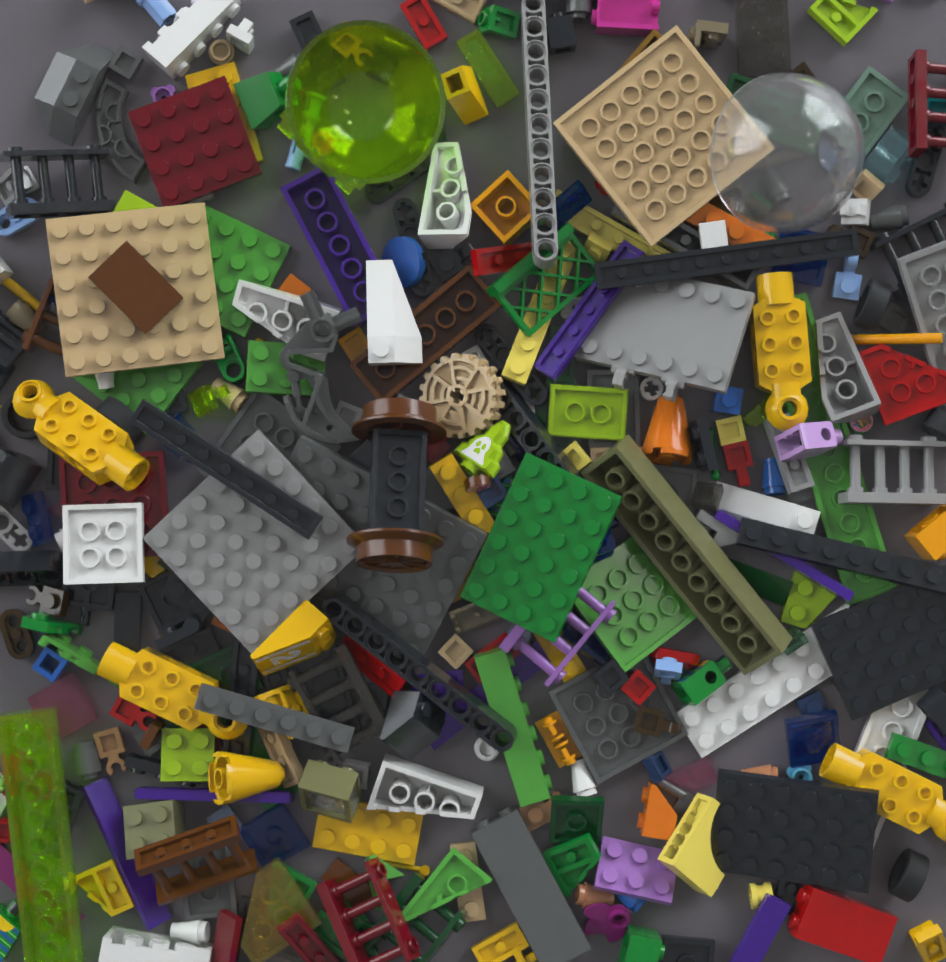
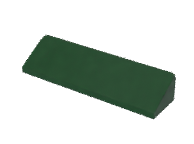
[728,557,794,606]

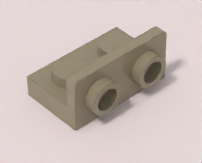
[686,19,729,50]

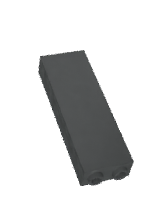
[471,805,591,962]

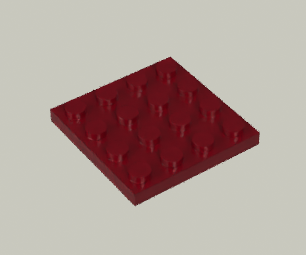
[127,76,262,207]
[59,450,169,557]

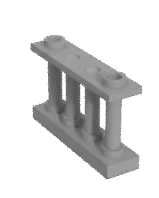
[838,435,946,506]

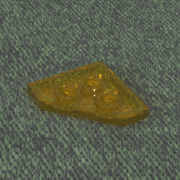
[241,857,322,962]

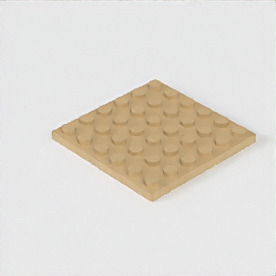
[552,25,775,248]
[45,202,225,378]

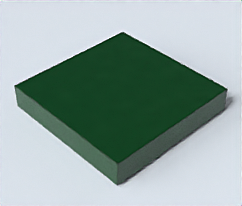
[549,795,604,845]

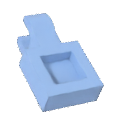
[831,255,862,301]
[654,657,683,685]

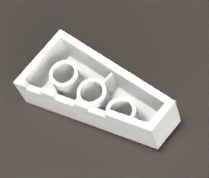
[142,0,241,80]
[367,753,484,819]
[98,925,213,962]

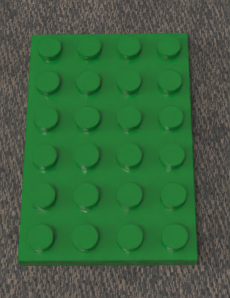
[460,452,623,643]

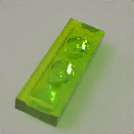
[456,28,519,109]

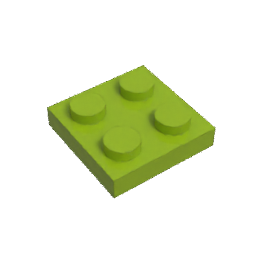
[160,728,215,782]

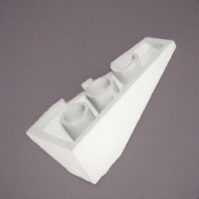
[366,260,423,366]
[232,279,343,362]

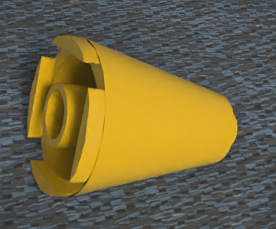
[208,751,285,805]

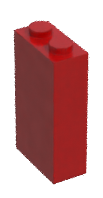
[787,884,898,962]

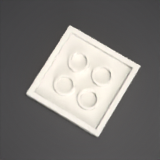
[62,503,145,585]

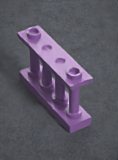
[499,587,617,687]

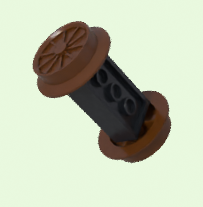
[346,398,447,573]

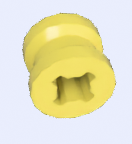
[748,882,773,909]

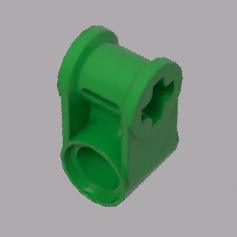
[214,333,247,385]

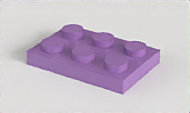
[593,836,676,906]

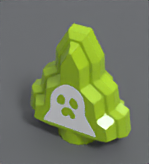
[453,420,511,479]

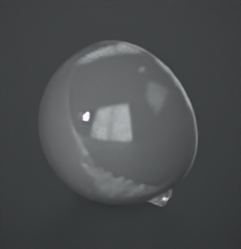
[710,72,865,233]

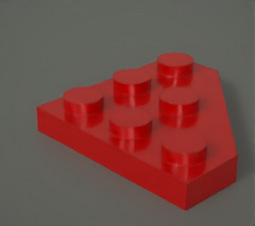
[859,343,946,426]

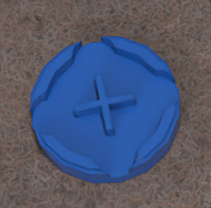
[382,236,426,288]

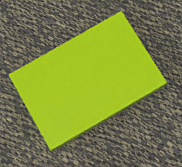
[547,384,629,441]

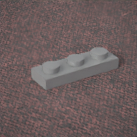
[763,413,815,495]

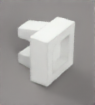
[226,18,254,55]
[840,198,871,226]

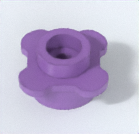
[150,84,176,102]

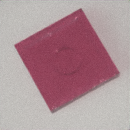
[27,673,99,744]

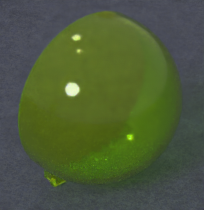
[277,20,446,195]

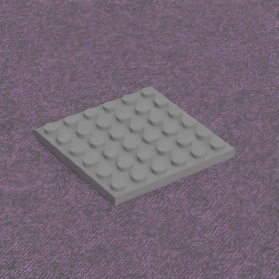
[142,430,357,654]

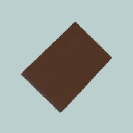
[88,240,184,335]

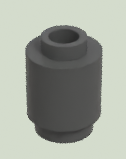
[566,0,592,21]
[71,740,102,780]

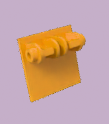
[535,710,581,768]

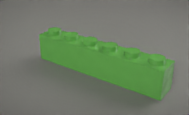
[474,647,553,807]

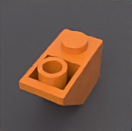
[636,780,677,840]

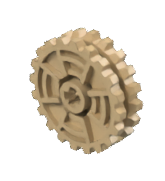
[419,353,506,439]

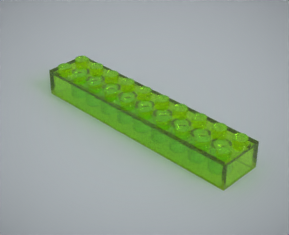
[0,706,85,962]

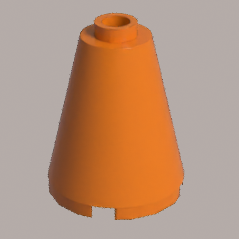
[642,393,693,466]

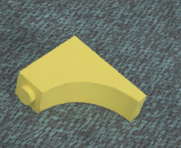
[657,793,725,898]

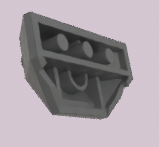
[34,43,115,147]

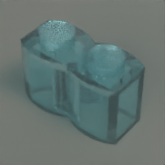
[859,124,912,185]

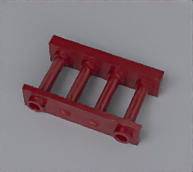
[908,49,946,158]
[316,857,421,962]

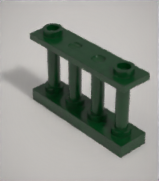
[364,872,468,962]

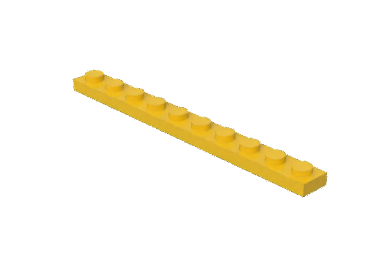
[429,453,587,682]

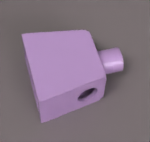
[774,421,843,462]

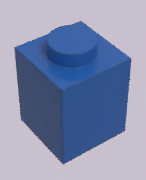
[710,387,744,416]
[31,644,72,682]

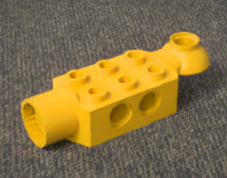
[749,272,812,431]
[12,380,150,491]
[96,641,248,740]
[819,743,946,841]

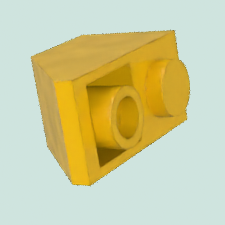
[439,65,489,125]

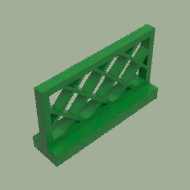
[485,222,596,338]

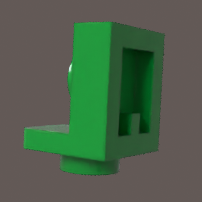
[478,4,521,40]

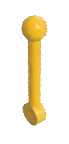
[383,860,430,876]

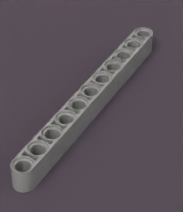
[520,0,558,269]

